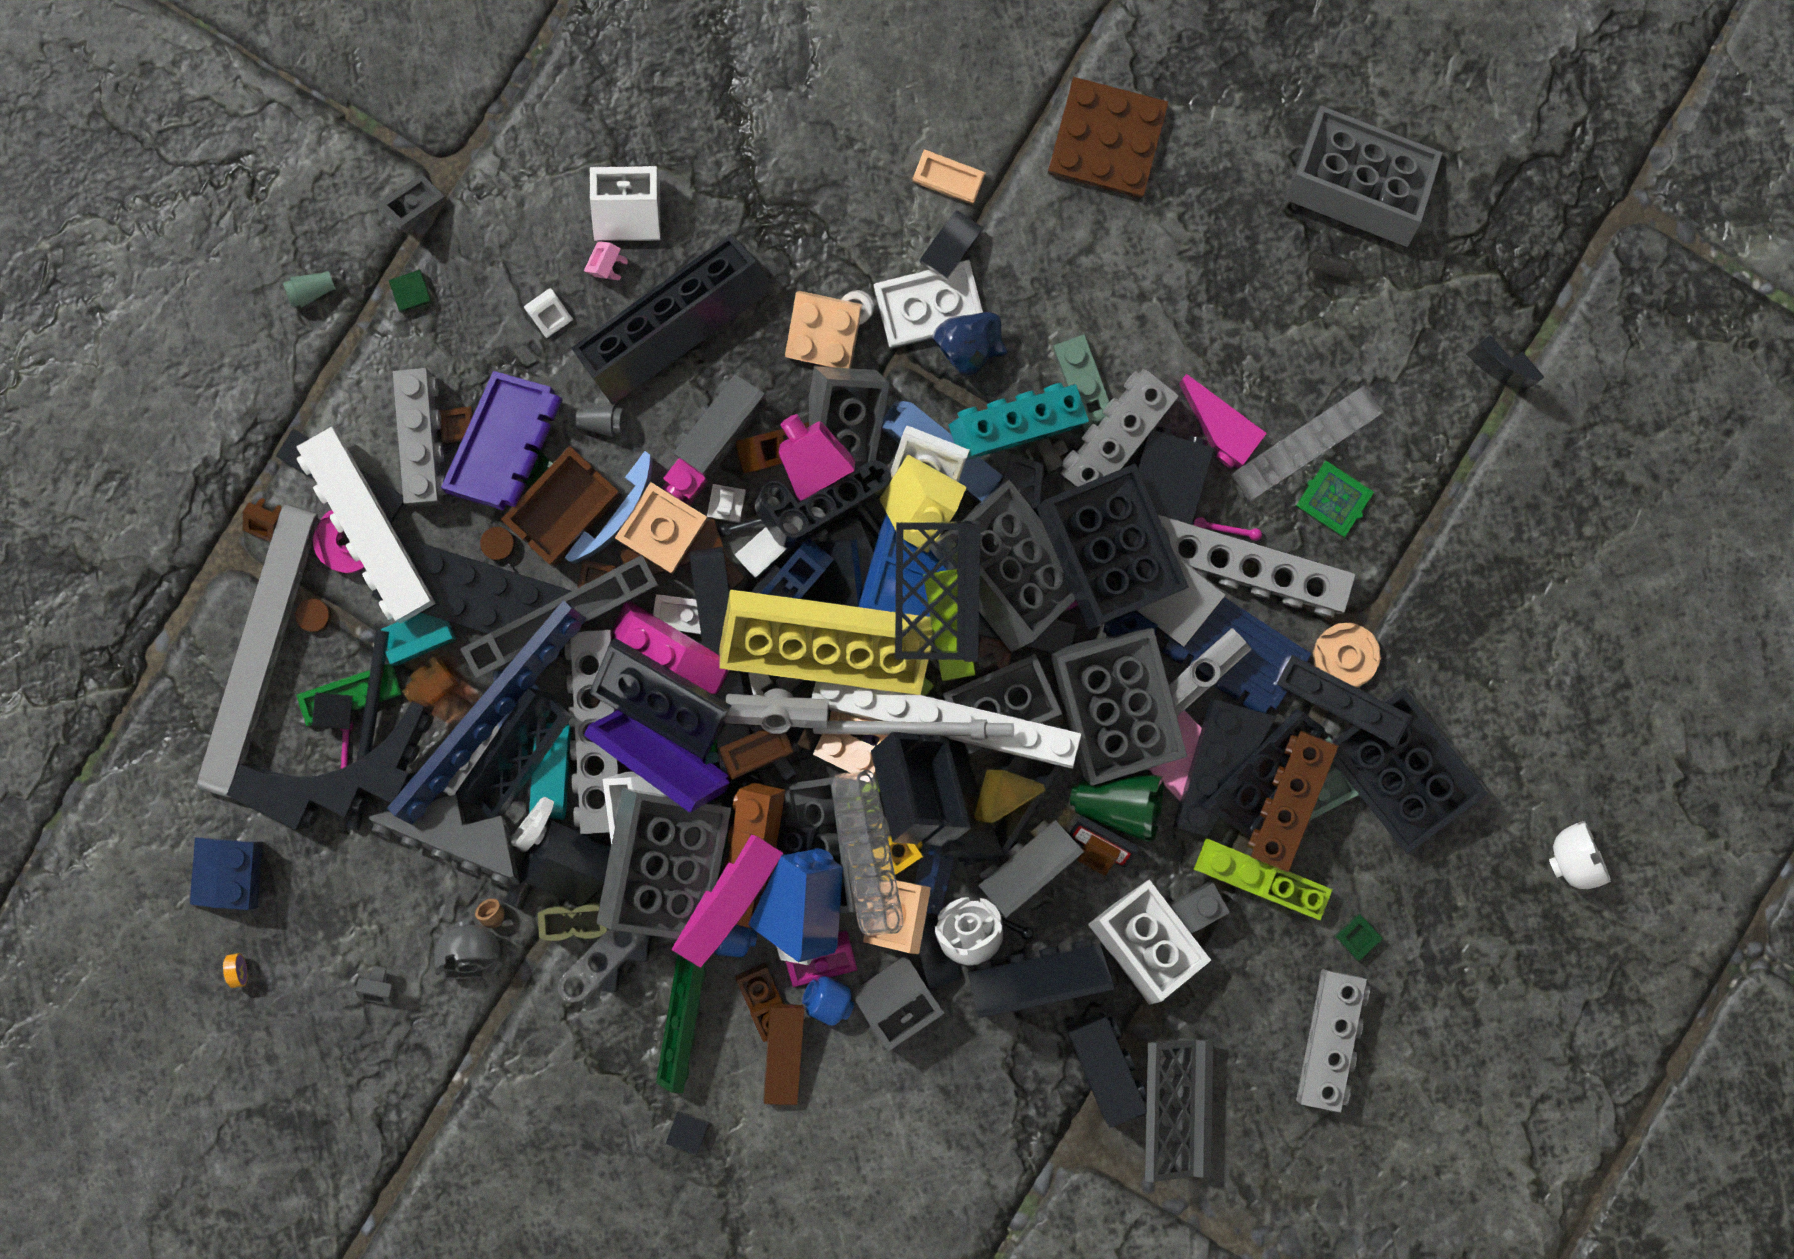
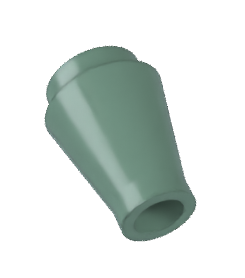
[283,271,335,308]

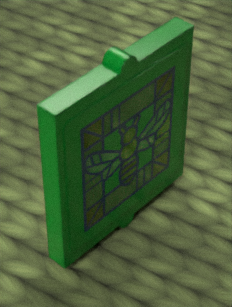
[1296,461,1374,538]

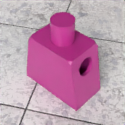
[779,414,855,501]

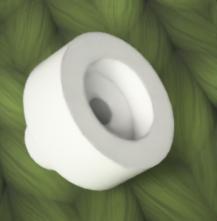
[841,290,874,325]

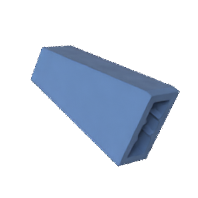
[881,400,1003,502]

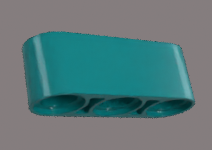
[529,722,572,820]

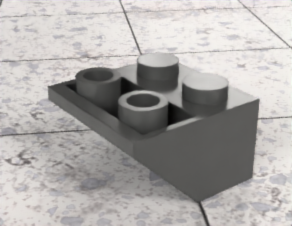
[851,955,944,1052]

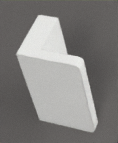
[735,523,798,580]

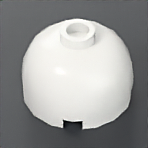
[1549,820,1611,889]
[935,897,1003,966]

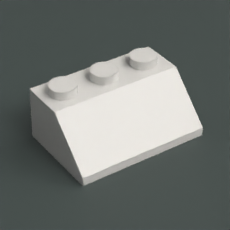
[1088,880,1211,1005]

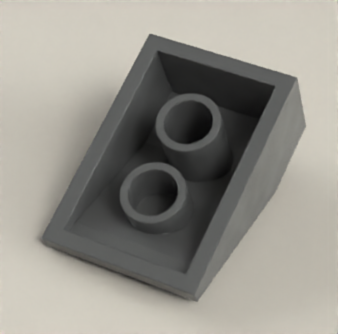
[809,366,890,470]

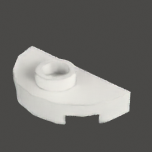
[511,797,554,852]

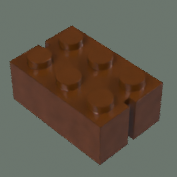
[501,446,623,568]

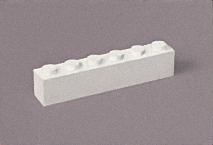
[296,427,436,623]

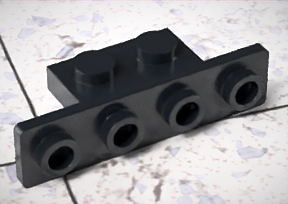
[982,753,1062,853]

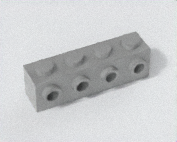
[393,368,447,508]
[1060,369,1179,487]
[1296,969,1370,1113]

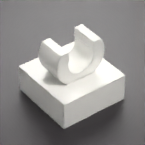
[707,484,746,523]

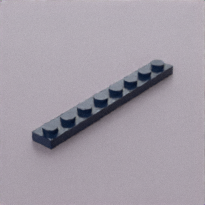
[387,600,587,825]

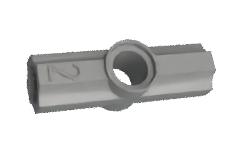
[1169,628,1251,716]
[725,688,829,734]

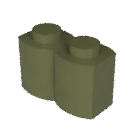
[538,903,610,941]

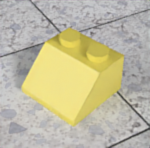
[879,454,967,553]

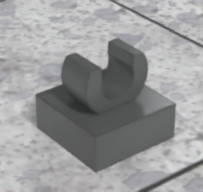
[355,966,395,1006]

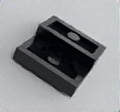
[1466,335,1544,391]

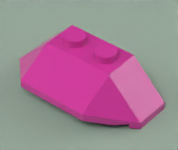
[612,600,729,695]

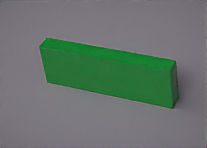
[296,663,403,727]

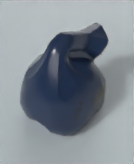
[932,312,1008,375]

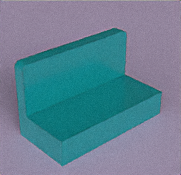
[381,613,457,666]

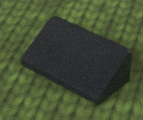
[919,916,961,989]

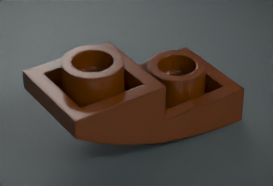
[735,963,784,1042]

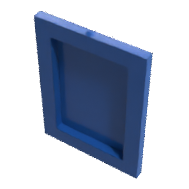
[858,515,946,631]

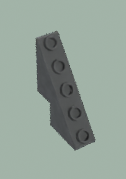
[369,794,520,888]

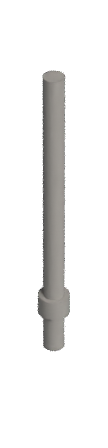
[813,719,1014,740]

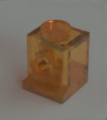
[403,657,459,704]

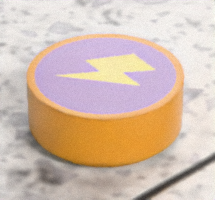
[223,953,248,988]

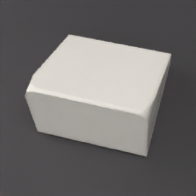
[524,288,573,339]

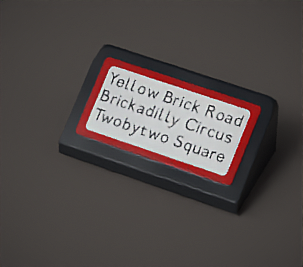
[1068,815,1139,868]

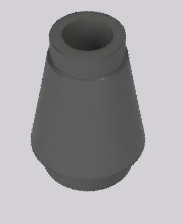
[576,404,627,438]

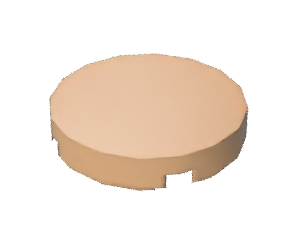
[1313,622,1381,687]

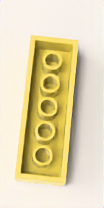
[720,590,933,695]

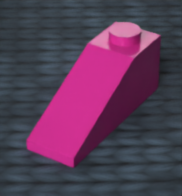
[1179,374,1267,469]

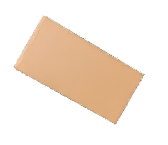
[912,149,986,205]

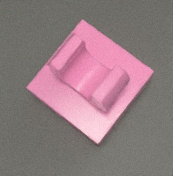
[584,241,628,280]

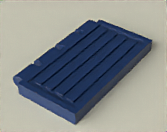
[1161,597,1311,713]

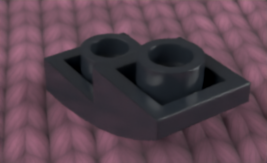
[920,210,984,280]

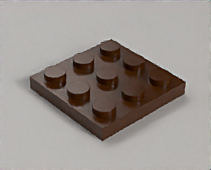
[1047,76,1168,198]

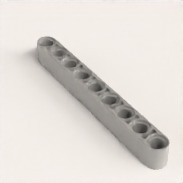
[197,505,319,798]

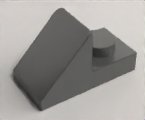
[376,174,445,234]

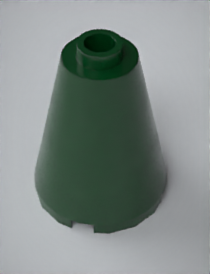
[1070,775,1164,843]

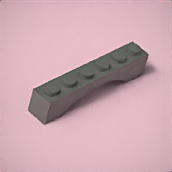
[460,555,658,679]

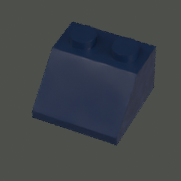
[190,837,263,910]

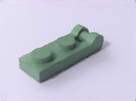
[1053,335,1109,432]

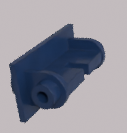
[914,845,955,915]

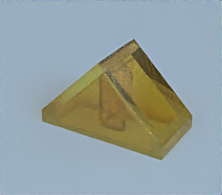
[974,770,1046,822]

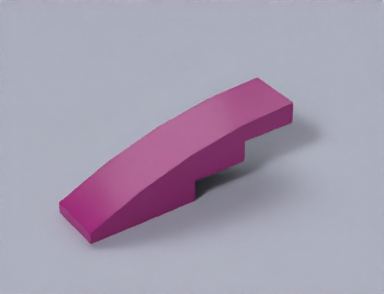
[671,834,783,968]

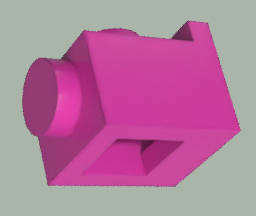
[662,458,708,506]

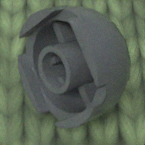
[434,920,502,979]

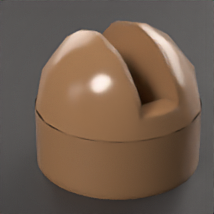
[475,899,505,928]

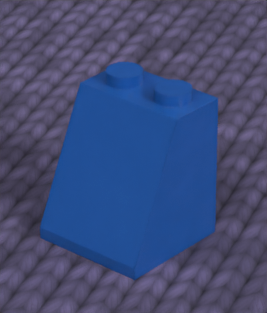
[748,848,843,963]

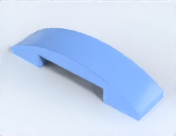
[564,451,653,564]

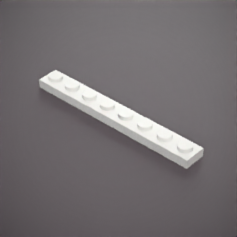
[812,681,1081,769]

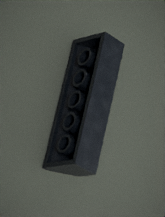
[571,233,774,405]

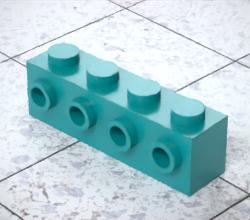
[948,382,1089,461]

